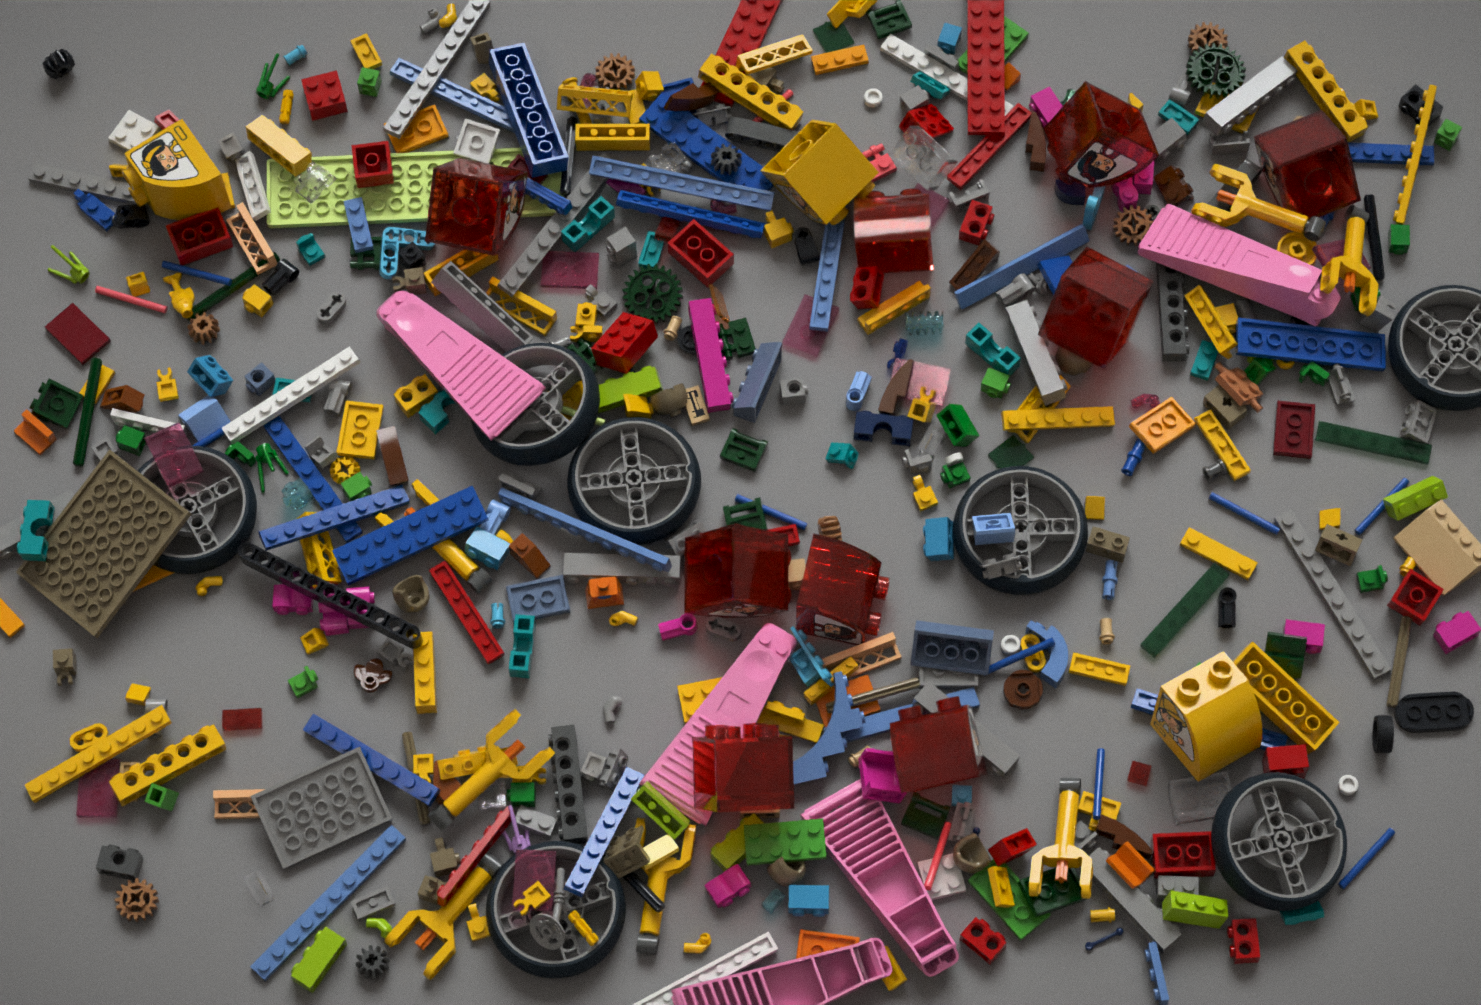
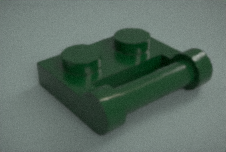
[866,0,912,39]
[720,428,768,472]
[723,497,768,535]
[901,792,951,840]

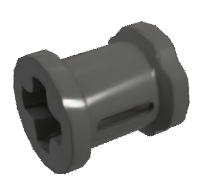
[1202,459,1227,483]

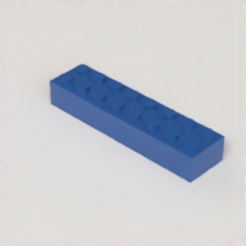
[488,43,569,178]

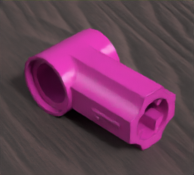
[658,613,698,641]

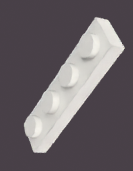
[235,151,271,221]
[110,408,188,440]

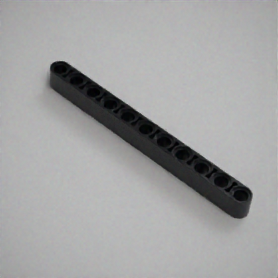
[238,542,423,649]

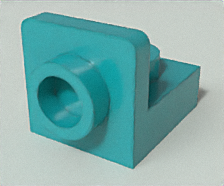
[296,233,325,266]

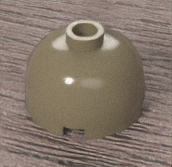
[1056,337,1094,376]
[649,383,688,418]

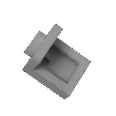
[217,132,244,161]
[304,436,337,469]
[902,449,932,474]
[580,751,607,782]

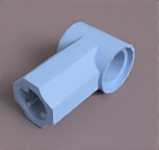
[846,371,872,411]
[480,499,511,535]

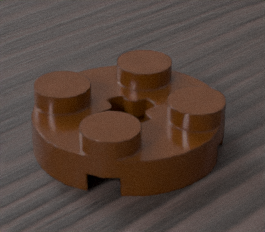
[1003,670,1043,709]

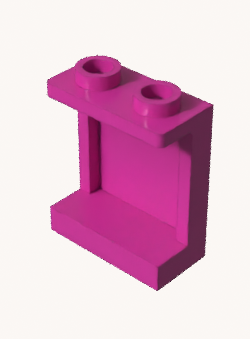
[858,748,907,804]

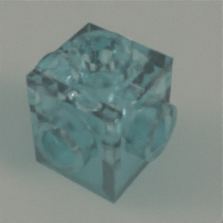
[281,478,313,511]

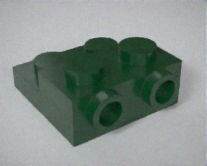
[29,378,83,429]
[1264,632,1307,681]

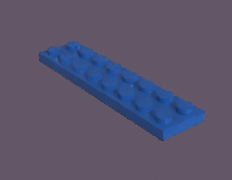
[639,93,774,191]
[1236,318,1386,372]
[332,485,489,586]

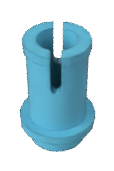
[283,45,308,66]
[490,603,506,629]

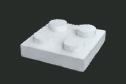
[108,110,160,151]
[453,119,501,165]
[917,853,966,900]

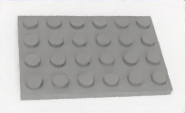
[250,747,392,869]

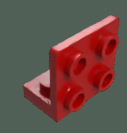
[898,104,954,152]

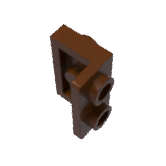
[1153,165,1194,206]

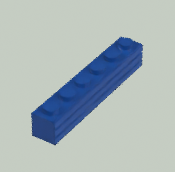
[510,172,573,216]

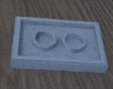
[506,575,571,624]

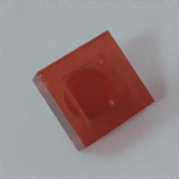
[1127,761,1152,786]

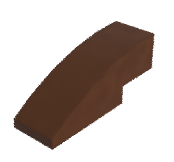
[663,82,719,111]
[1025,111,1046,172]
[878,359,914,415]
[376,426,409,486]
[1096,814,1153,860]

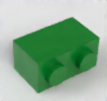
[936,404,980,447]

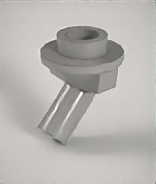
[1028,273,1051,295]

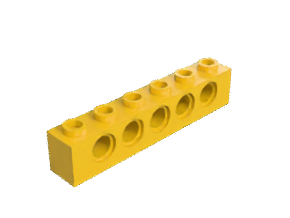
[1284,40,1368,142]
[698,53,803,130]
[109,724,226,807]

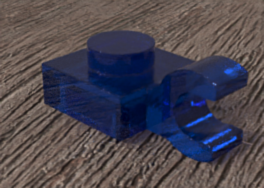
[887,338,909,371]

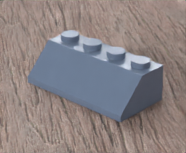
[732,342,782,423]
[910,620,994,675]

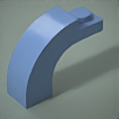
[1025,620,1068,689]

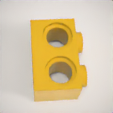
[394,374,438,418]

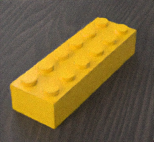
[1232,641,1340,754]

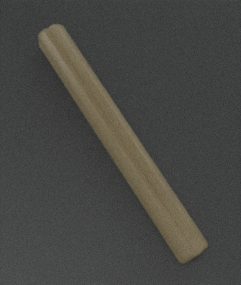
[1387,616,1412,708]
[826,678,920,713]
[402,732,430,825]

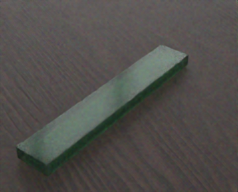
[1315,421,1432,465]
[1140,562,1230,658]

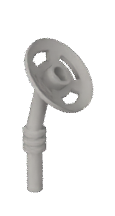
[529,868,566,950]

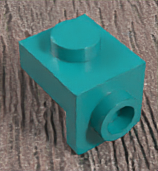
[825,442,859,469]

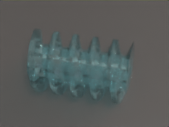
[905,311,944,336]

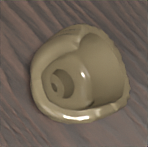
[392,575,430,613]
[953,833,991,873]
[767,856,806,887]

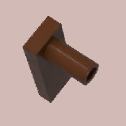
[949,239,1000,290]

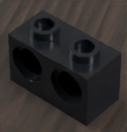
[1398,84,1443,127]

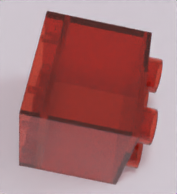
[1038,247,1154,370]
[692,723,794,812]

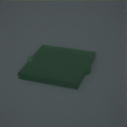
[813,21,854,53]
[988,435,1034,469]

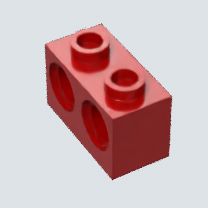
[959,200,995,246]
[850,266,884,309]
[988,828,1037,867]
[959,917,1007,965]
[1227,918,1260,964]

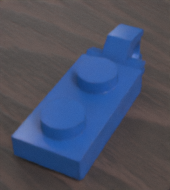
[73,188,115,232]

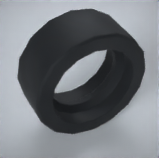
[1372,715,1394,753]

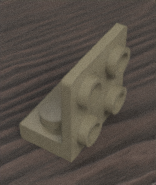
[603,825,651,879]

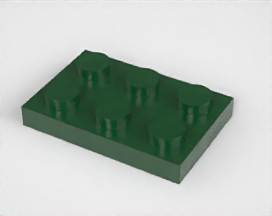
[1018,868,1087,917]

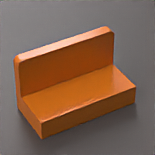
[14,409,57,455]
[1106,841,1155,889]

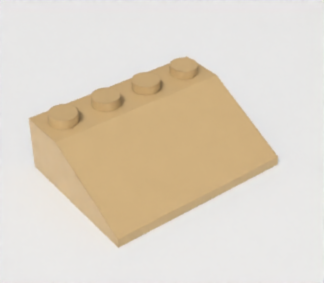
[1393,499,1481,596]

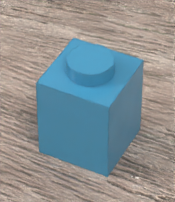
[937,23,962,55]

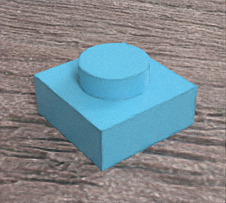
[951,785,972,806]

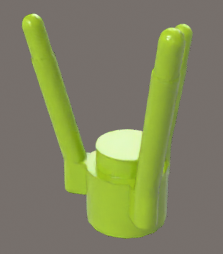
[48,245,90,284]

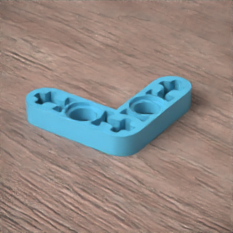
[1083,182,1107,230]
[379,227,436,279]

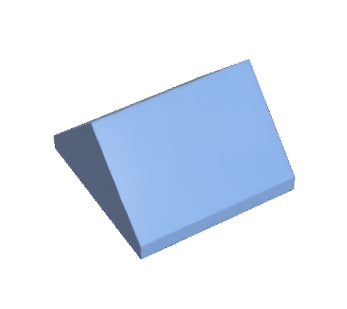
[178,395,230,442]
[972,513,1015,545]

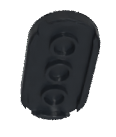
[1394,691,1474,733]

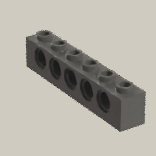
[1156,262,1189,362]
[548,725,588,844]

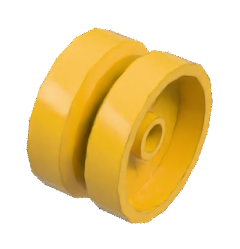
[1276,232,1318,266]

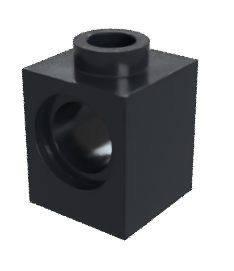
[398,242,426,269]

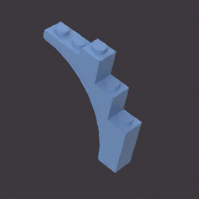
[775,671,866,788]

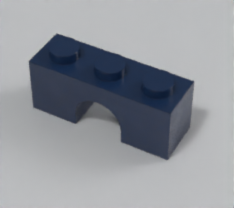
[854,411,913,447]

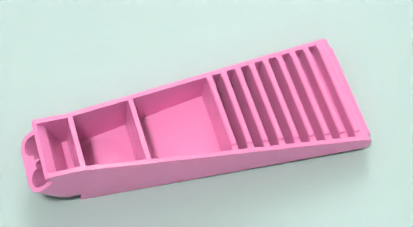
[1138,204,1341,326]
[376,291,546,441]
[639,623,797,826]
[800,779,959,977]
[671,938,892,1005]

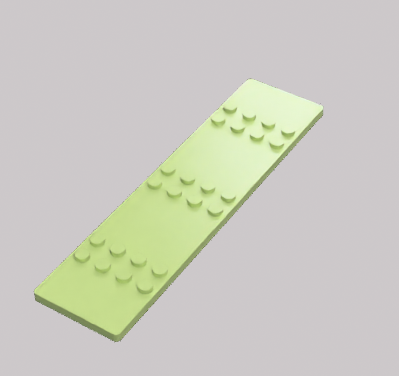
[267,148,564,228]

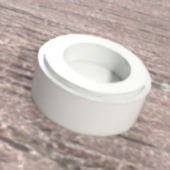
[864,88,882,108]
[944,452,964,467]
[1001,635,1020,655]
[1338,775,1358,796]

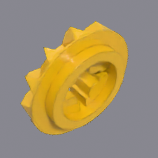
[329,455,360,485]

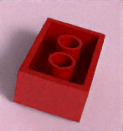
[165,207,233,265]
[667,219,734,288]
[591,312,658,374]
[1151,831,1216,879]

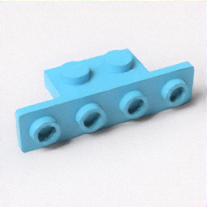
[789,626,834,687]

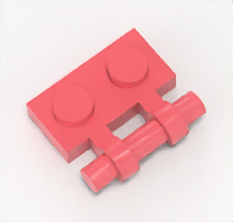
[862,143,897,182]

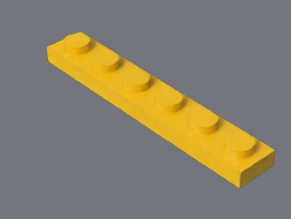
[1001,406,1115,431]

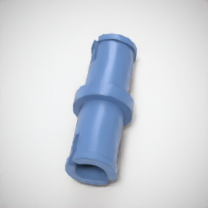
[1102,560,1118,600]

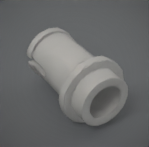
[549,335,572,348]

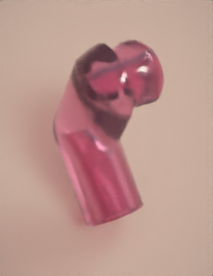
[580,73,596,100]
[710,200,737,215]
[1131,393,1160,408]

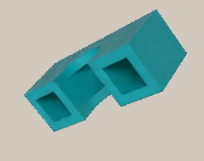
[561,196,615,253]
[965,322,1021,377]
[418,390,457,435]
[17,500,55,562]
[509,614,536,679]

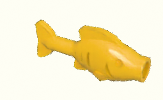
[163,272,195,318]

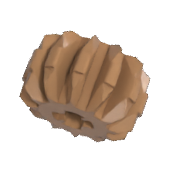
[187,312,220,345]
[817,516,842,548]

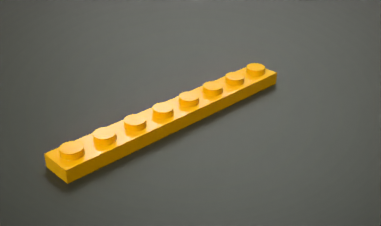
[1393,84,1437,225]
[25,705,172,803]

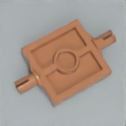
[1214,362,1263,413]

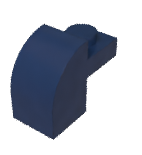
[1054,163,1085,205]

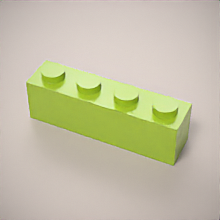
[598,366,663,414]

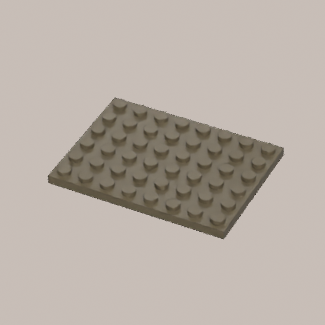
[16,449,192,638]

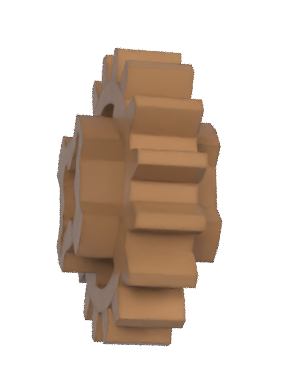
[1188,22,1228,61]
[595,53,635,90]
[1113,205,1154,246]
[115,878,159,922]

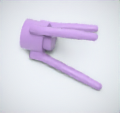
[502,805,531,854]

